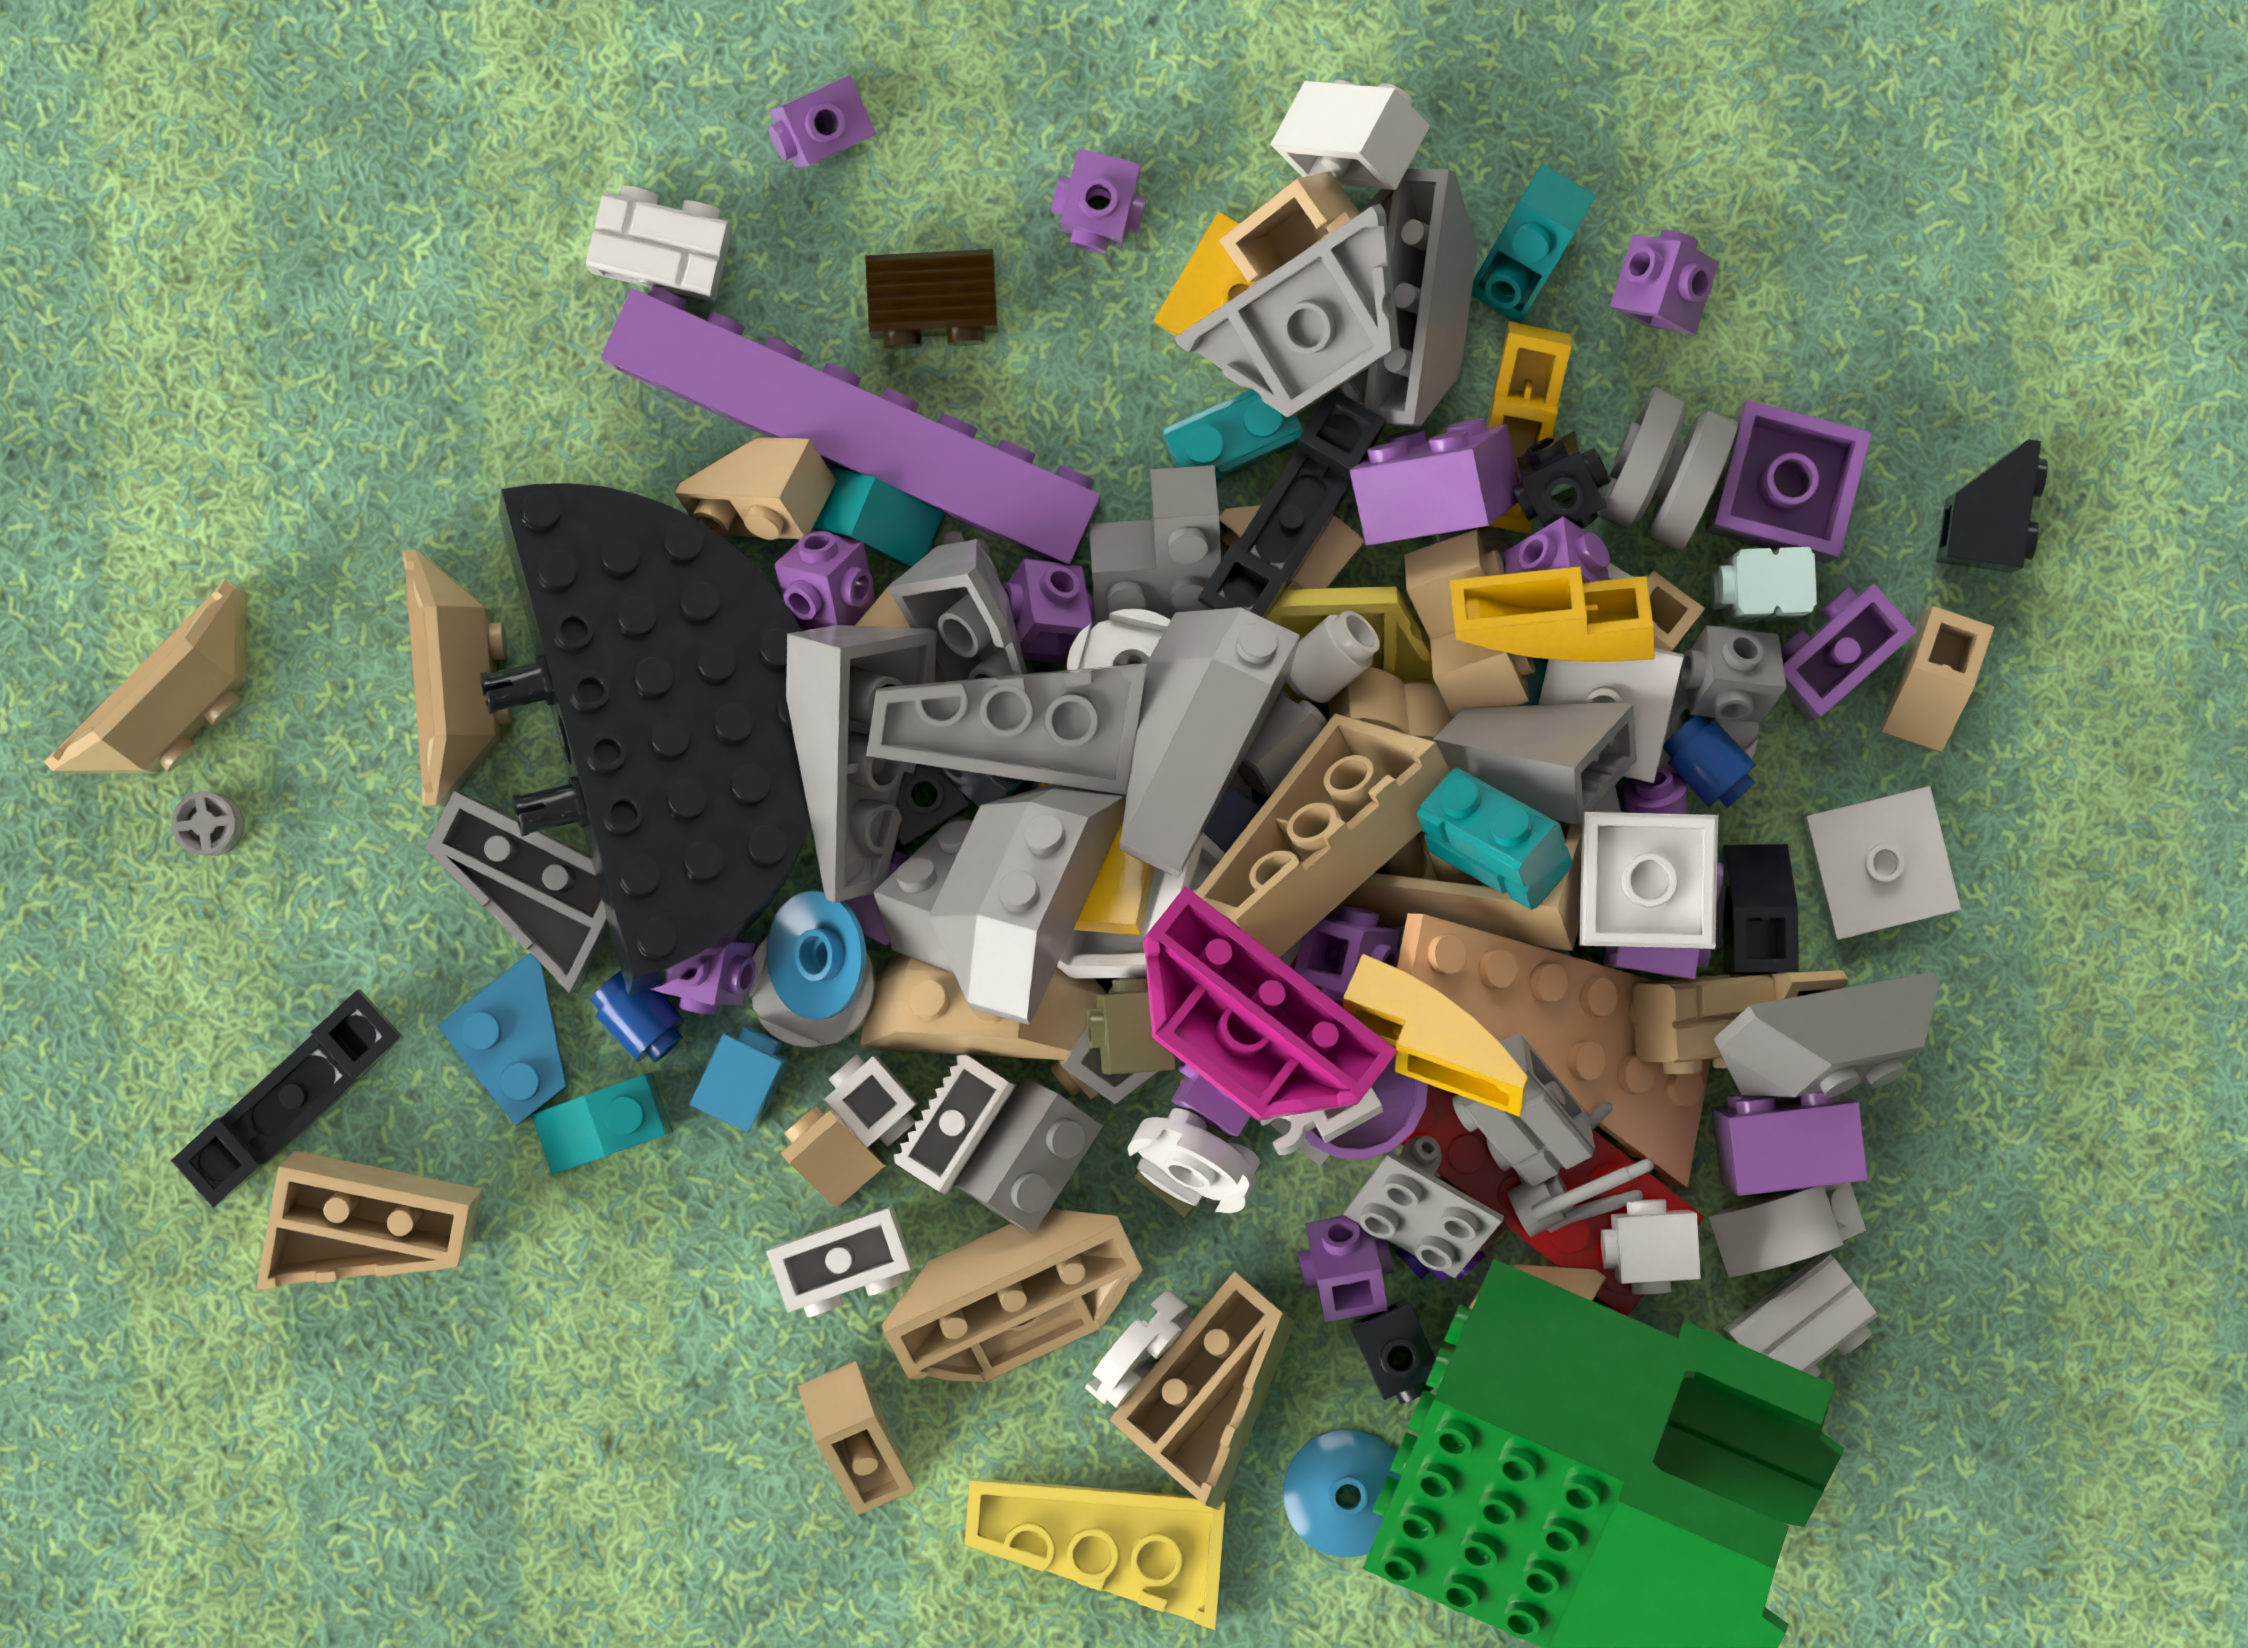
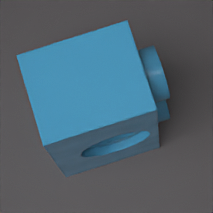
[689,1026,791,1133]

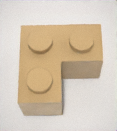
[1404,529,1535,718]

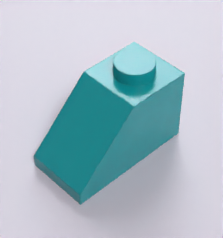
[531,1072,673,1175]

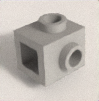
[1679,625,1787,723]

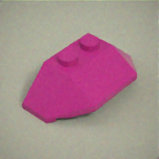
[1144,886,1398,1120]

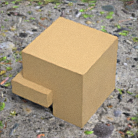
[1219,171,1360,288]

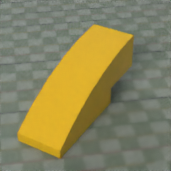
[1486,321,1572,534]
[1449,567,1654,662]
[1343,954,1528,1117]

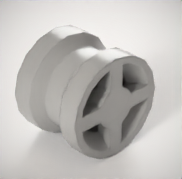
[171,792,244,856]

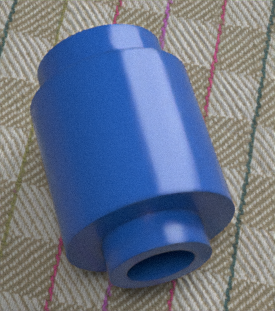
[1663,715,1757,809]
[590,970,684,1062]

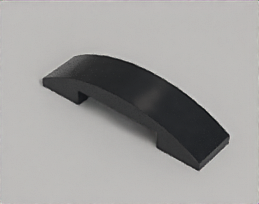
[1198,390,1386,618]
[171,989,403,1208]

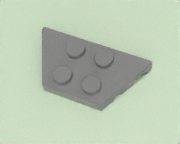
[1174,204,1400,418]

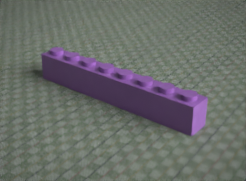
[600,286,1101,565]

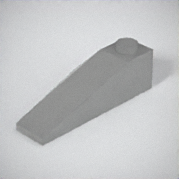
[888,539,1041,788]
[1119,607,1300,877]
[786,625,937,903]

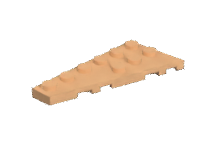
[1397,913,1711,1188]

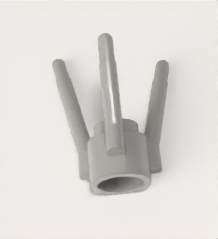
[1507,1102,1654,1237]

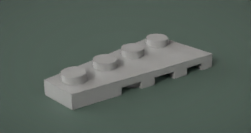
[866,663,1147,795]

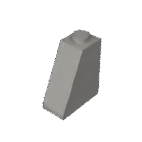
[1433,702,1637,825]

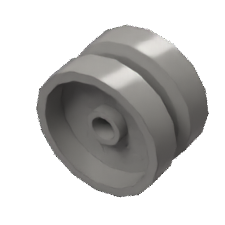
[1598,387,1738,552]

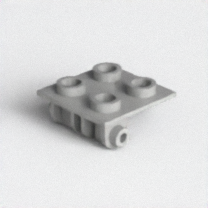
[1343,1136,1504,1278]

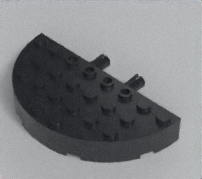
[480,483,811,996]

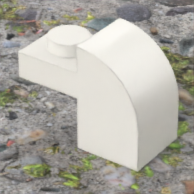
[1709,1182,1866,1278]

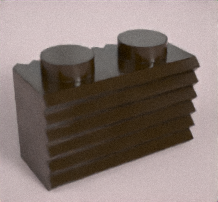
[865,249,998,349]

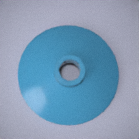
[767,890,866,1020]
[1283,1429,1402,1557]

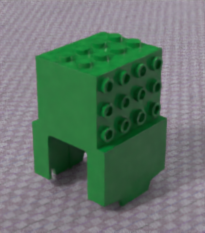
[1362,1259,1844,1648]

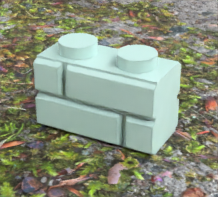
[1710,547,1817,624]

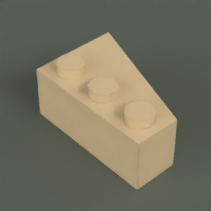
[256,1151,482,1290]
[1109,1271,1296,1510]

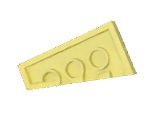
[964,1478,1226,1630]

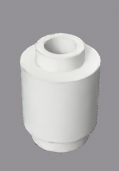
[1287,610,1380,703]

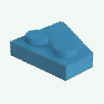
[437,953,568,1126]

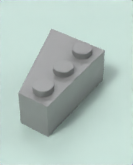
[425,791,610,993]

